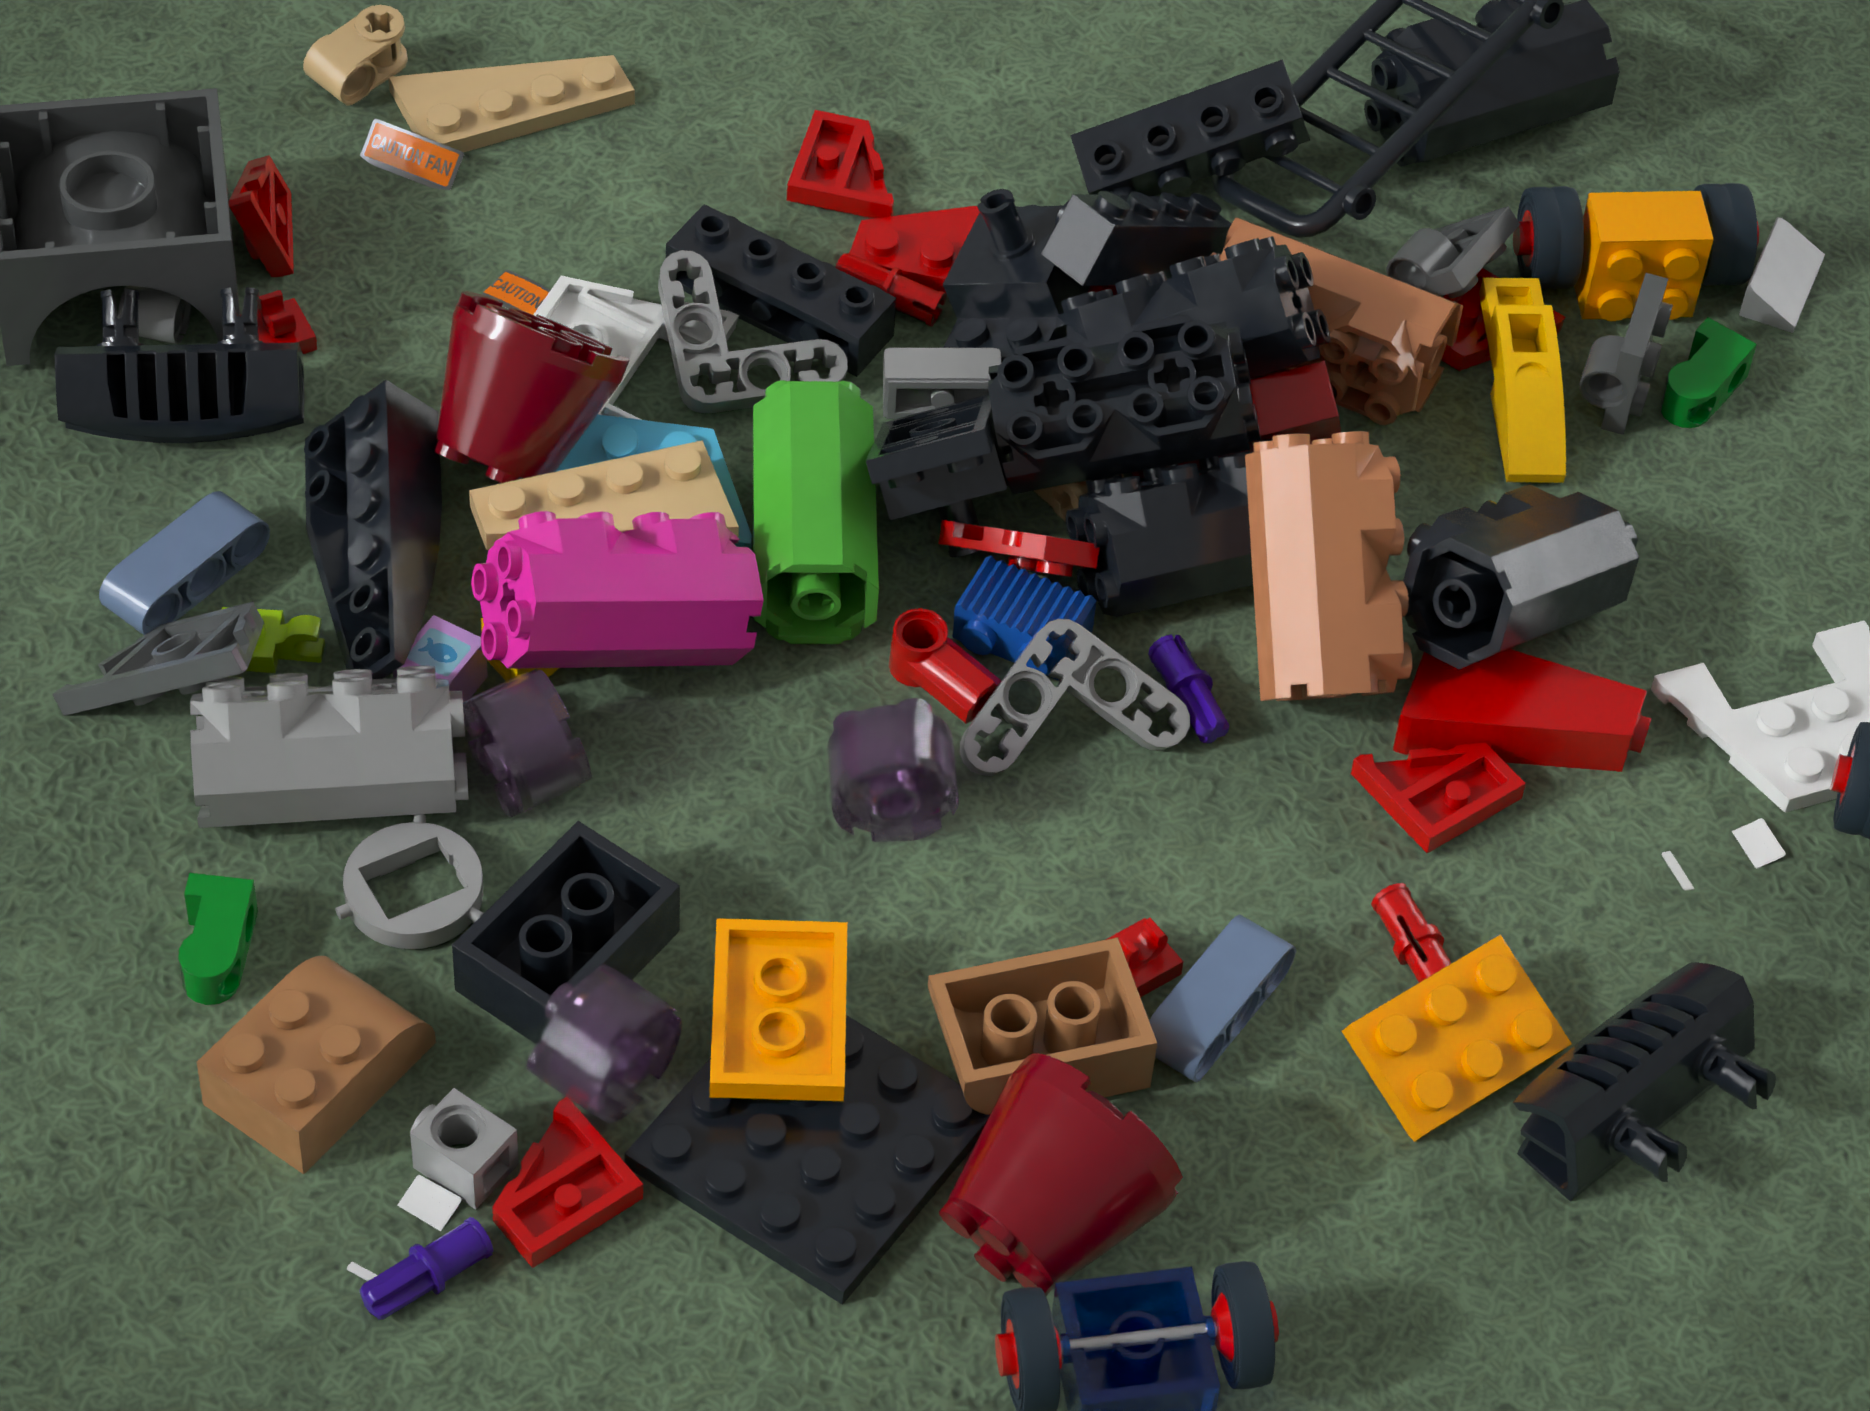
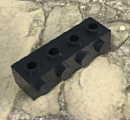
[1070,59,1310,196]
[1041,191,1232,286]
[666,204,896,377]

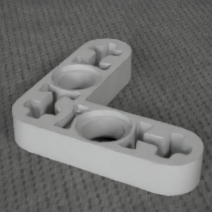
[658,250,848,413]
[960,619,1190,776]

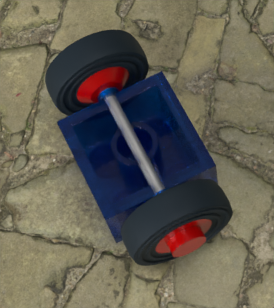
[995,1261,1279,1411]

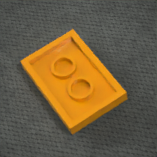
[710,918,848,1101]
[1341,934,1572,1142]

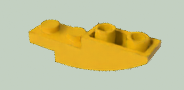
[1479,278,1566,483]

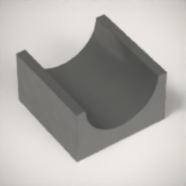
[0,88,240,366]

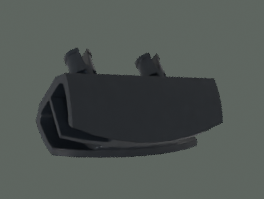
[55,287,305,443]
[1513,962,1776,1202]

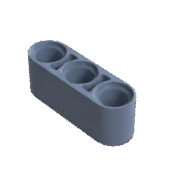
[99,491,270,635]
[1149,914,1296,1082]

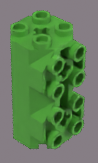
[752,380,879,644]

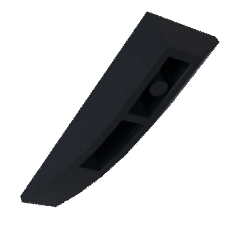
[304,379,442,679]

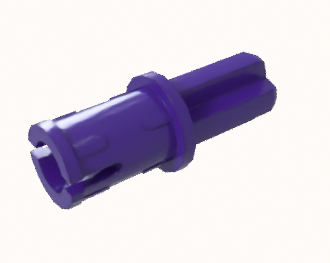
[1148,634,1229,744]
[359,1217,494,1320]

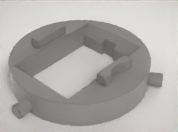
[335,814,484,949]

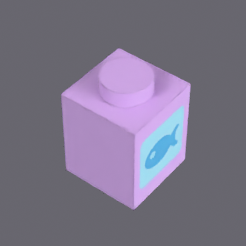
[393,615,488,707]

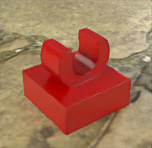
[240,290,317,354]
[1106,917,1184,998]

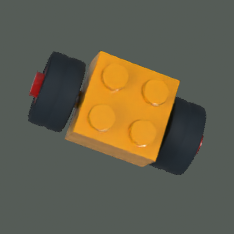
[1513,183,1759,321]

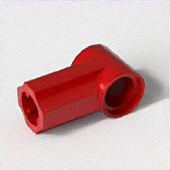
[889,608,1001,724]

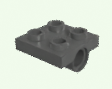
[1386,206,1520,298]
[1579,273,1673,435]

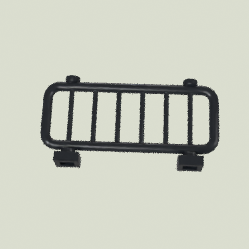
[1212,0,1564,238]

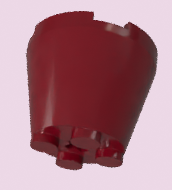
[435,291,630,483]
[939,1053,1183,1296]

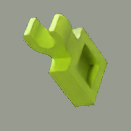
[222,607,325,673]

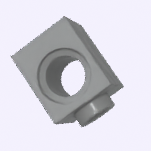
[410,1088,519,1210]

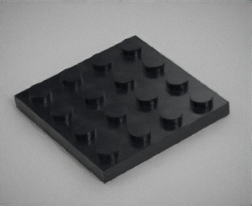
[624,1015,990,1305]

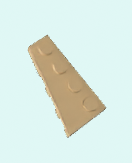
[389,55,635,152]
[469,440,739,550]

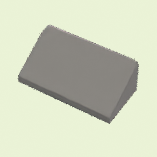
[1739,217,1825,333]
[883,348,1001,419]

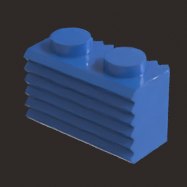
[952,556,1096,680]

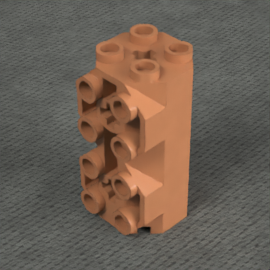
[1210,218,1463,425]
[1245,431,1412,701]

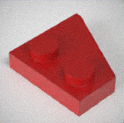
[787,110,894,218]
[938,520,1100,577]
[492,1096,643,1268]

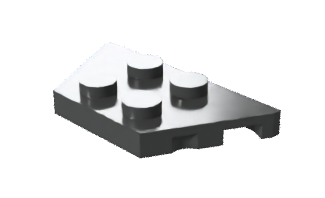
[52,602,264,716]

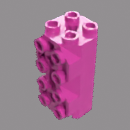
[471,511,764,669]

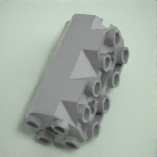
[190,665,469,828]

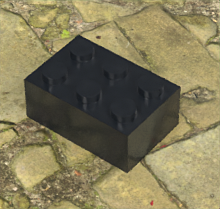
[452,821,680,1058]

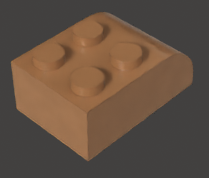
[928,937,1157,1115]
[197,956,436,1174]

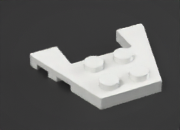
[533,276,739,420]
[1651,620,1870,813]

